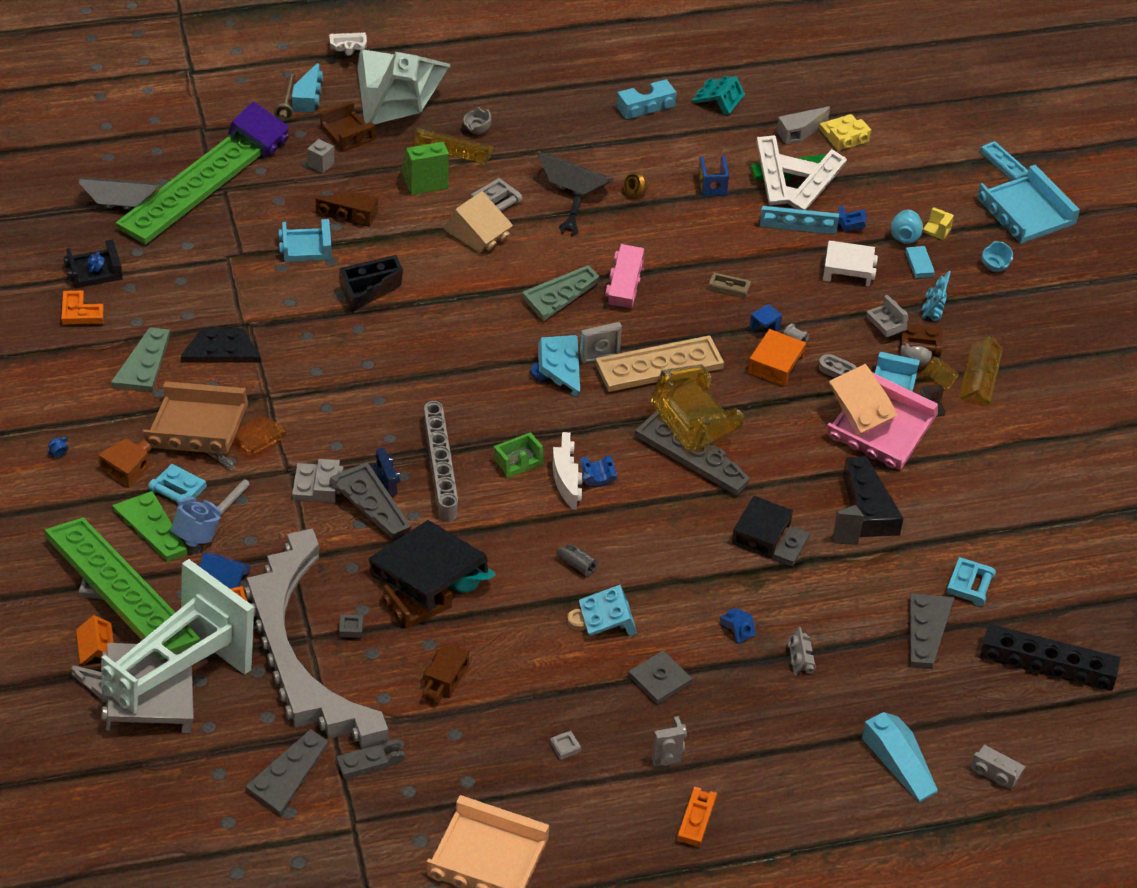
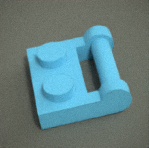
[148,464,207,505]
[946,557,996,606]

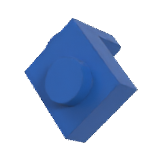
[838,206,867,232]
[719,608,756,642]

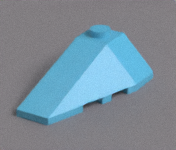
[862,712,938,803]

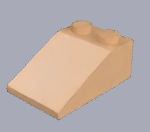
[829,364,897,436]

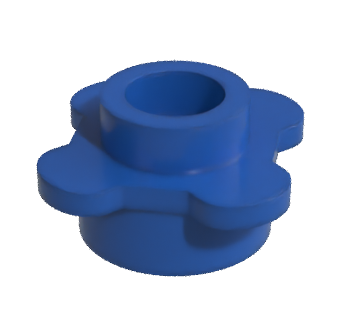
[87,251,104,272]
[47,437,69,457]

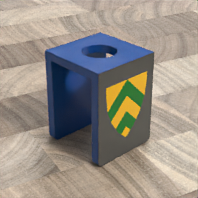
[698,155,729,196]

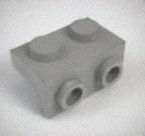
[866,295,908,337]
[652,716,687,766]

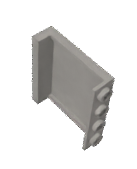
[102,643,193,733]

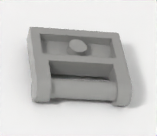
[471,178,523,211]

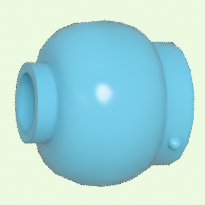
[890,210,923,244]

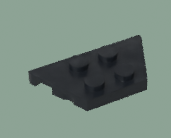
[181,328,261,363]

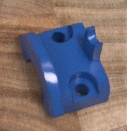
[579,456,618,486]

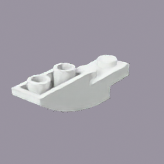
[552,432,582,509]

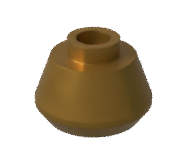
[624,172,648,198]

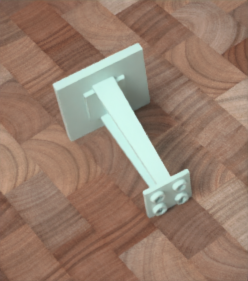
[101,559,254,714]

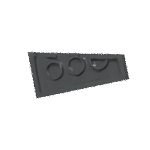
[246,729,328,817]

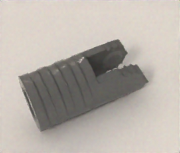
[556,544,598,576]

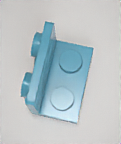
[579,585,637,636]

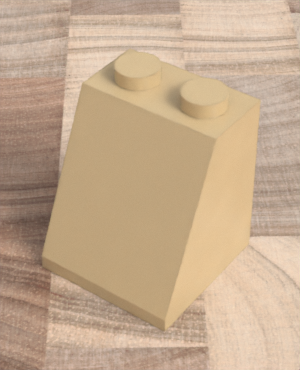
[444,191,513,253]

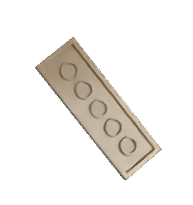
[595,335,724,392]

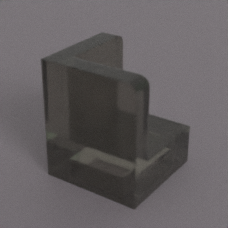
[920,384,945,417]

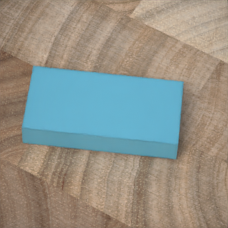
[905,246,935,279]

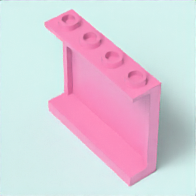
[827,373,938,471]

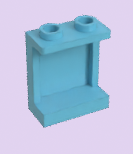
[279,219,332,262]
[875,352,920,392]

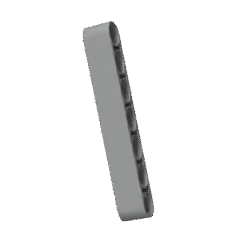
[424,401,458,522]

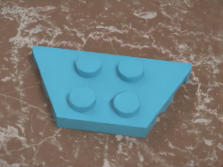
[538,335,580,397]

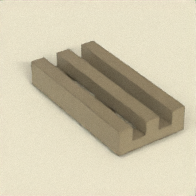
[708,272,751,299]

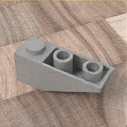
[777,106,830,145]

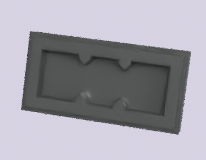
[773,526,810,567]

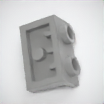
[970,745,1025,790]

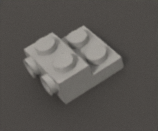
[292,459,344,503]

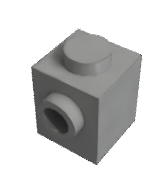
[307,139,334,173]

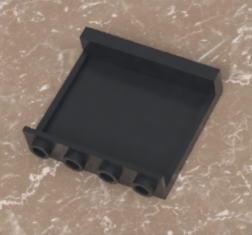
[368,520,489,611]

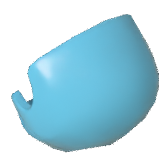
[981,241,1013,272]

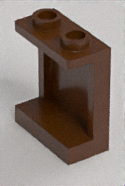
[320,101,375,152]
[381,585,452,629]

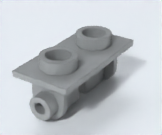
[788,627,816,676]

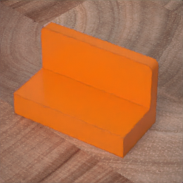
[76,615,114,665]

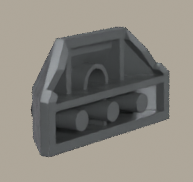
[539,153,614,196]
[79,177,160,209]

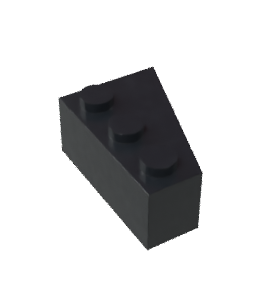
[339,255,403,313]

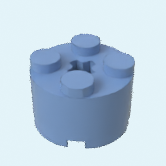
[170,497,221,546]

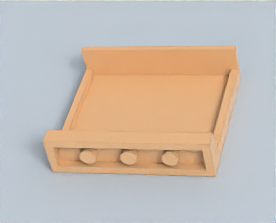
[427,795,549,888]

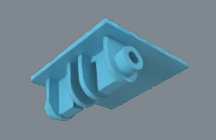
[922,271,951,321]

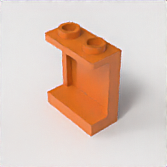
[748,329,806,387]

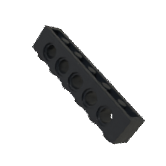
[980,623,1121,691]

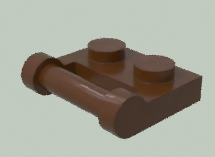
[901,324,942,355]

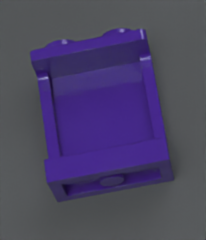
[228,101,290,159]

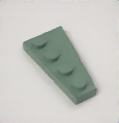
[522,265,600,321]
[111,327,170,392]

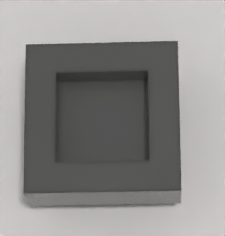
[339,614,363,638]

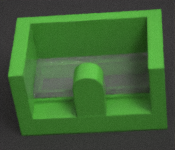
[494,432,544,478]

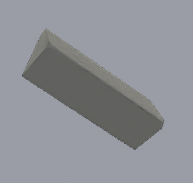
[832,505,864,544]

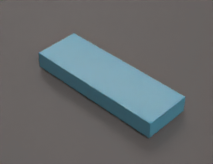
[980,141,1028,181]

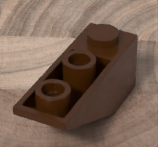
[315,193,378,227]

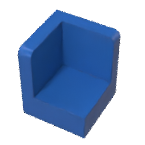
[749,304,782,331]

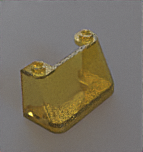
[652,364,745,451]

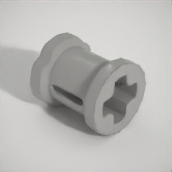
[783,323,809,343]

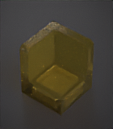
[923,357,959,390]

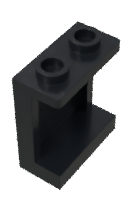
[63,239,123,289]
[731,496,793,559]

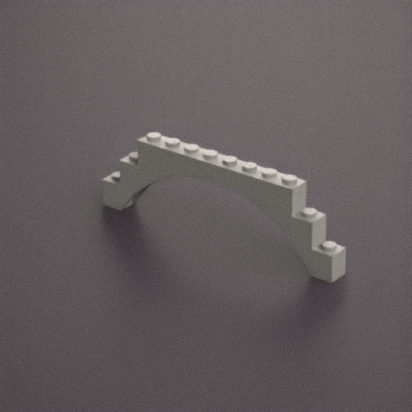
[244,528,388,749]

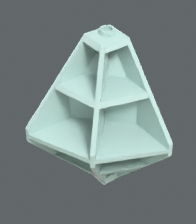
[357,49,450,124]

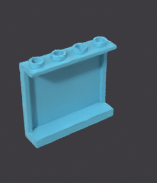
[977,165,1080,244]

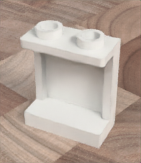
[823,241,878,287]

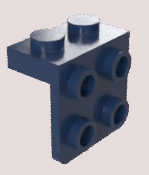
[370,448,400,496]

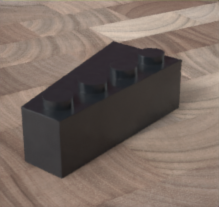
[843,457,904,537]

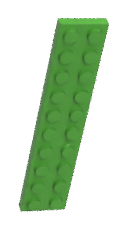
[116,133,263,245]
[44,517,201,660]

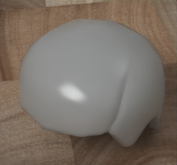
[463,107,492,134]
[901,344,932,368]

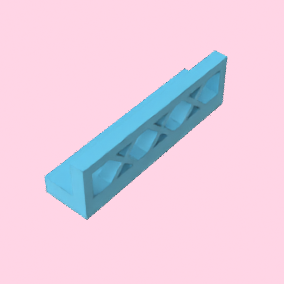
[760,206,839,235]

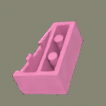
[605,244,644,309]

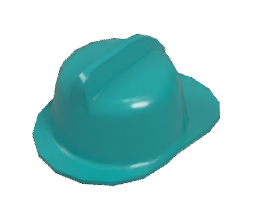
[447,568,495,593]

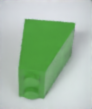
[401,142,449,195]

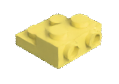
[819,114,871,151]

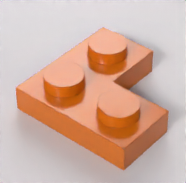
[61,290,104,325]

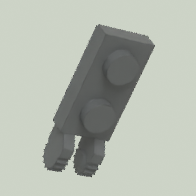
[336,739,406,779]

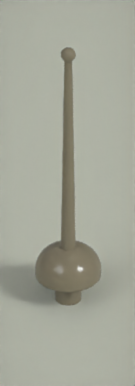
[274,74,294,121]

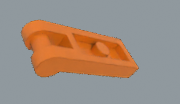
[677,787,717,847]

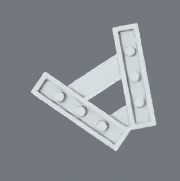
[756,136,847,210]

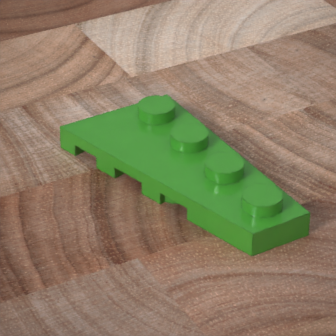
[112,491,187,562]

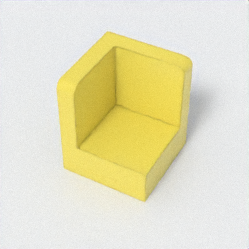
[923,208,954,240]

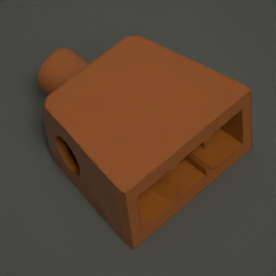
[98,439,151,488]

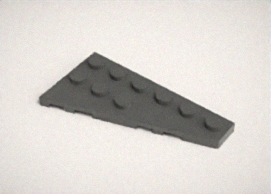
[635,397,750,496]

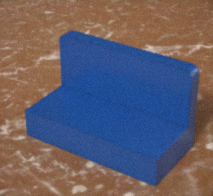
[200,552,251,589]

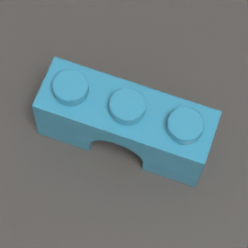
[616,79,677,119]

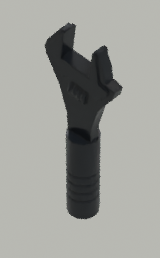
[559,196,582,237]

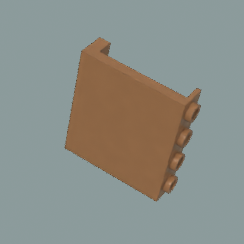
[143,381,248,455]

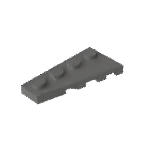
[329,462,411,539]
[909,593,955,669]

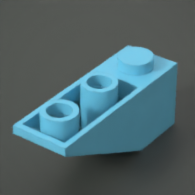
[292,64,323,113]

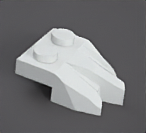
[329,33,367,55]

